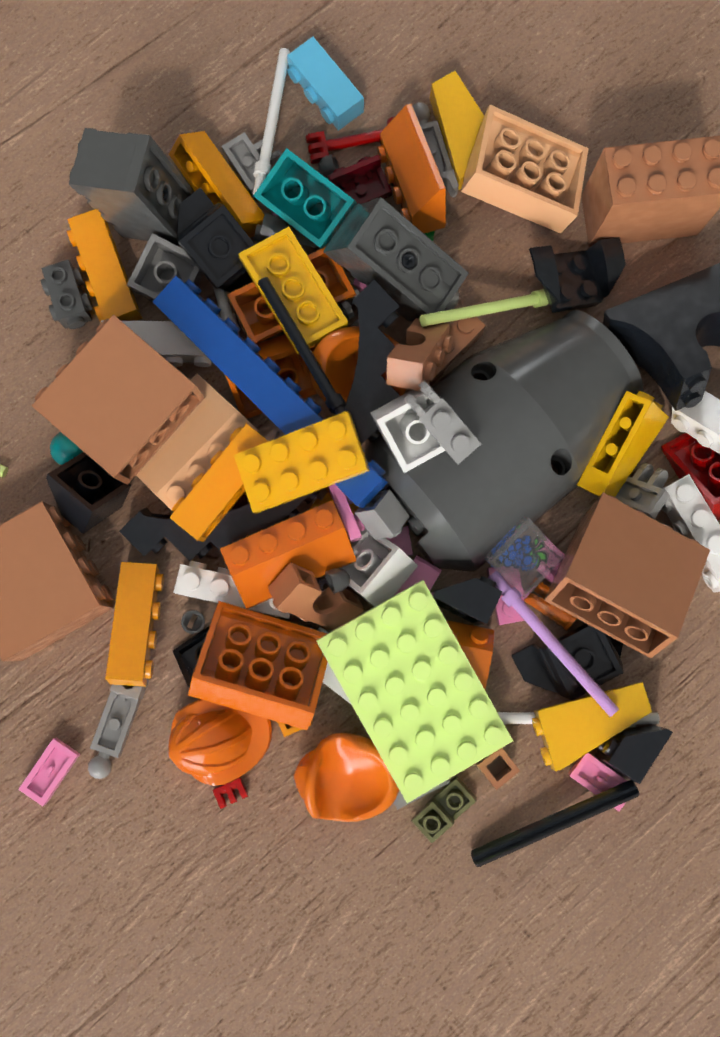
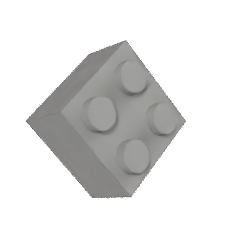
[127,233,204,301]

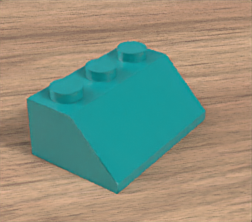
[253,148,358,249]

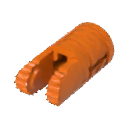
[524,580,577,631]

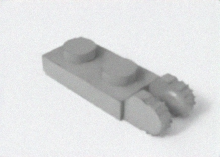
[404,380,481,464]

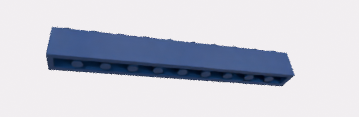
[152,276,388,508]

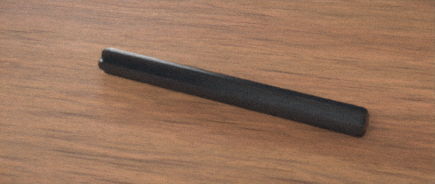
[471,780,640,867]

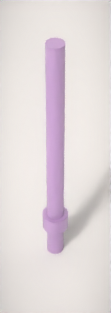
[488,571,619,717]

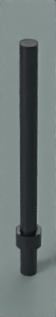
[258,277,356,427]

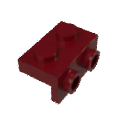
[328,155,392,204]

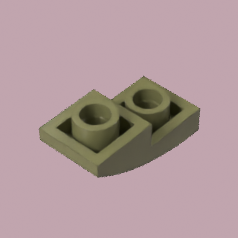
[412,776,477,843]

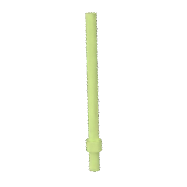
[419,289,549,327]

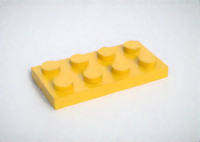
[238,227,348,354]
[234,411,370,514]

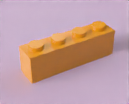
[168,131,265,237]
[67,209,142,323]
[169,423,268,542]
[105,562,164,687]

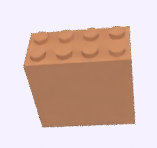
[581,136,720,247]
[32,315,205,485]
[544,493,710,658]
[0,502,114,662]

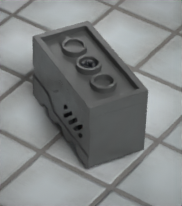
[69,128,194,246]
[323,197,469,321]

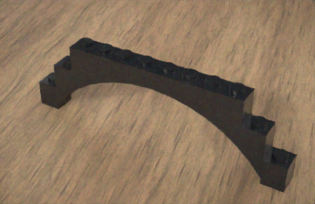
[119,280,400,561]

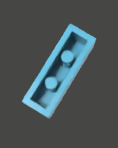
[287,37,364,131]

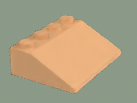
[461,105,589,234]
[136,373,259,510]

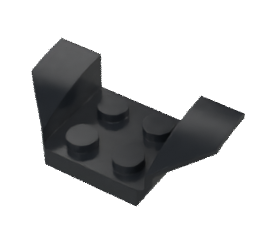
[177,188,255,293]
[529,237,626,313]
[511,624,624,701]

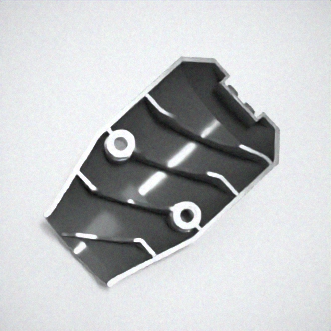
[364,310,644,572]

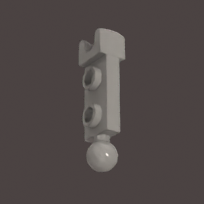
[413,102,459,197]
[88,678,149,779]

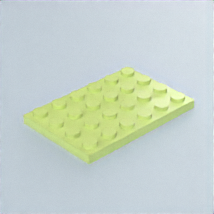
[316,580,513,803]

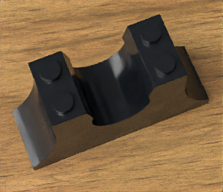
[603,263,720,411]

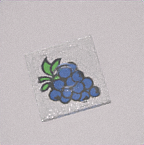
[484,516,565,599]

